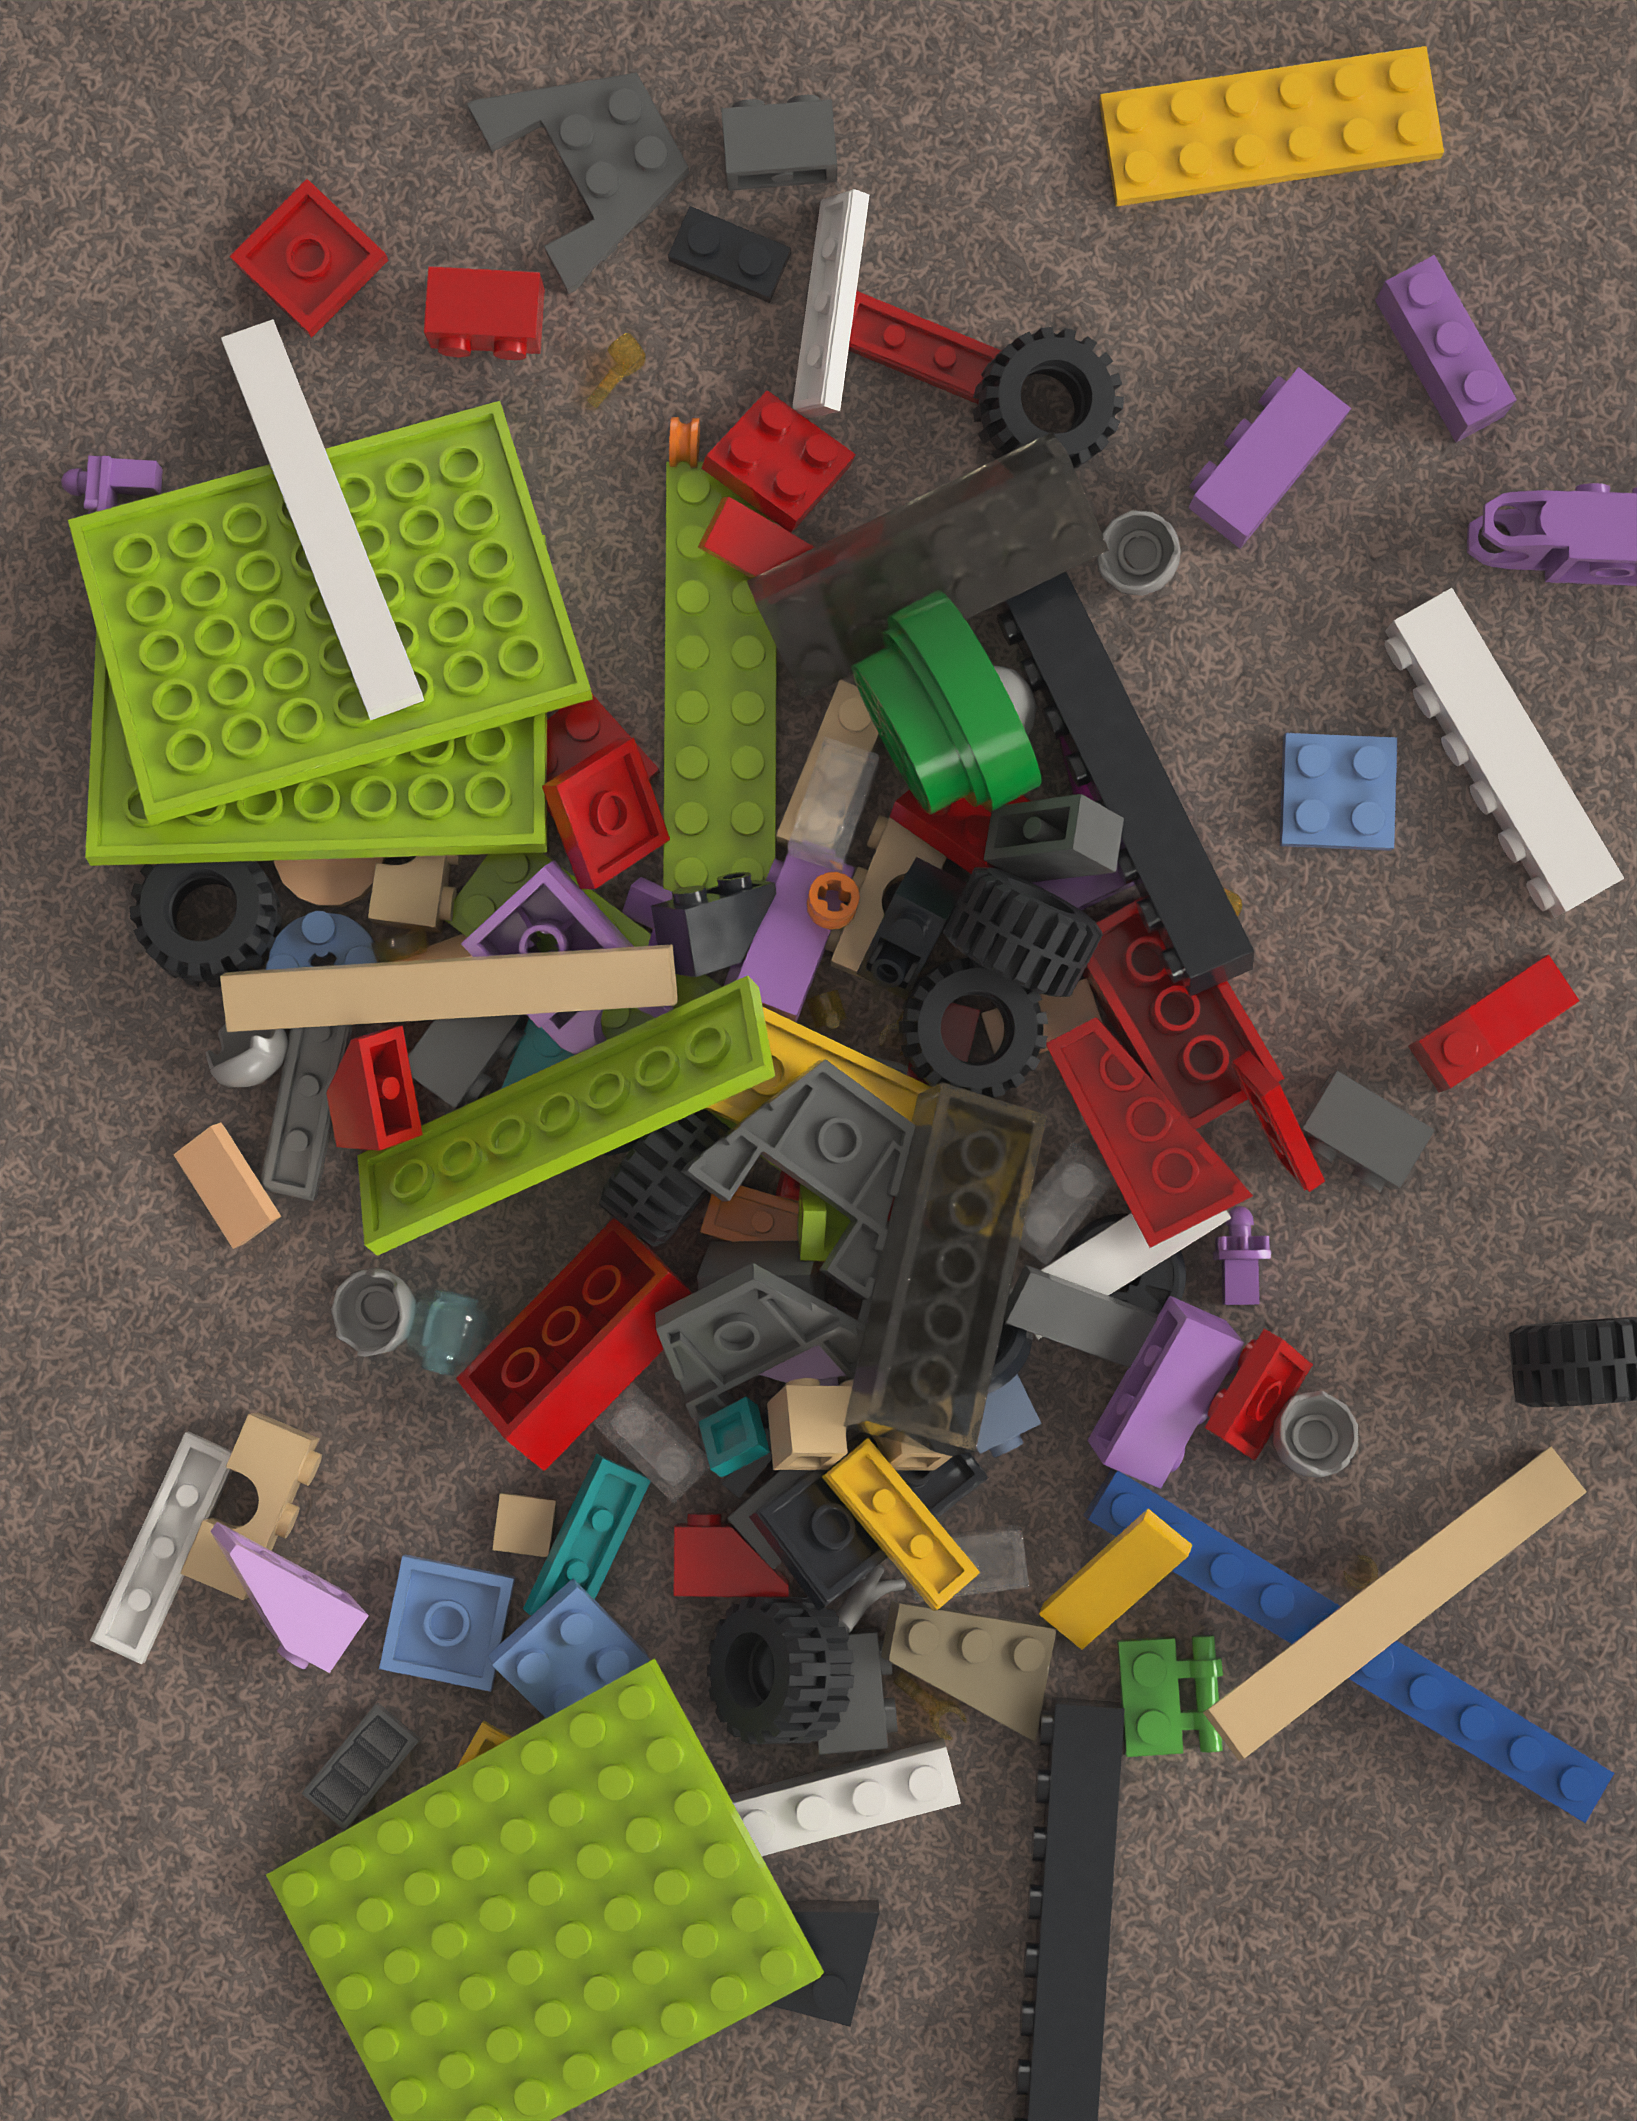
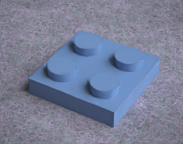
[1280,733,1397,851]
[379,1554,516,1692]
[488,1578,650,1718]

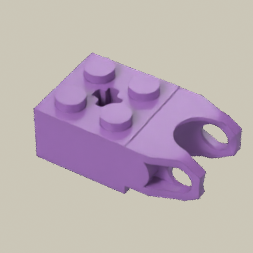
[1467,483,1637,586]
[461,860,674,1055]

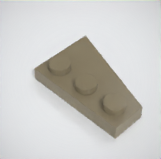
[881,1600,1057,1742]

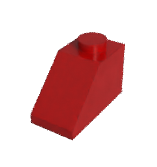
[326,1025,423,1151]
[674,1513,789,1597]

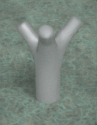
[836,1564,906,1634]

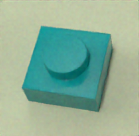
[698,1397,770,1477]

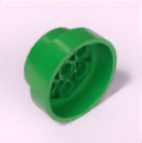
[851,590,1041,815]

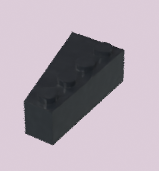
[770,1900,880,2027]

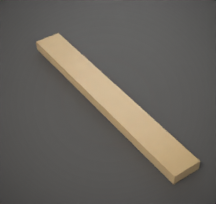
[220,944,678,1032]
[1203,1446,1587,1761]

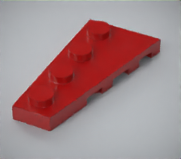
[1046,1017,1254,1248]

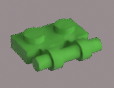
[1117,1635,1223,1757]

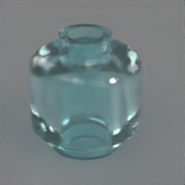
[407,1289,488,1376]

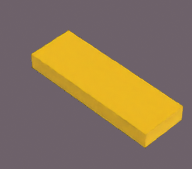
[822,1438,980,1611]
[1039,1509,1192,1650]

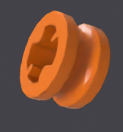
[669,417,700,468]
[806,872,860,930]

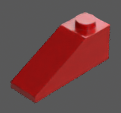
[1408,954,1580,1092]

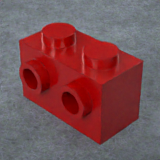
[424,266,545,360]

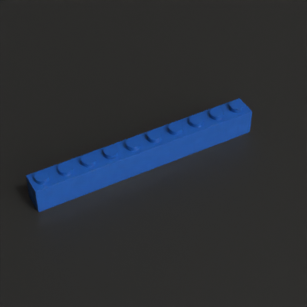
[1083,1468,1614,1823]

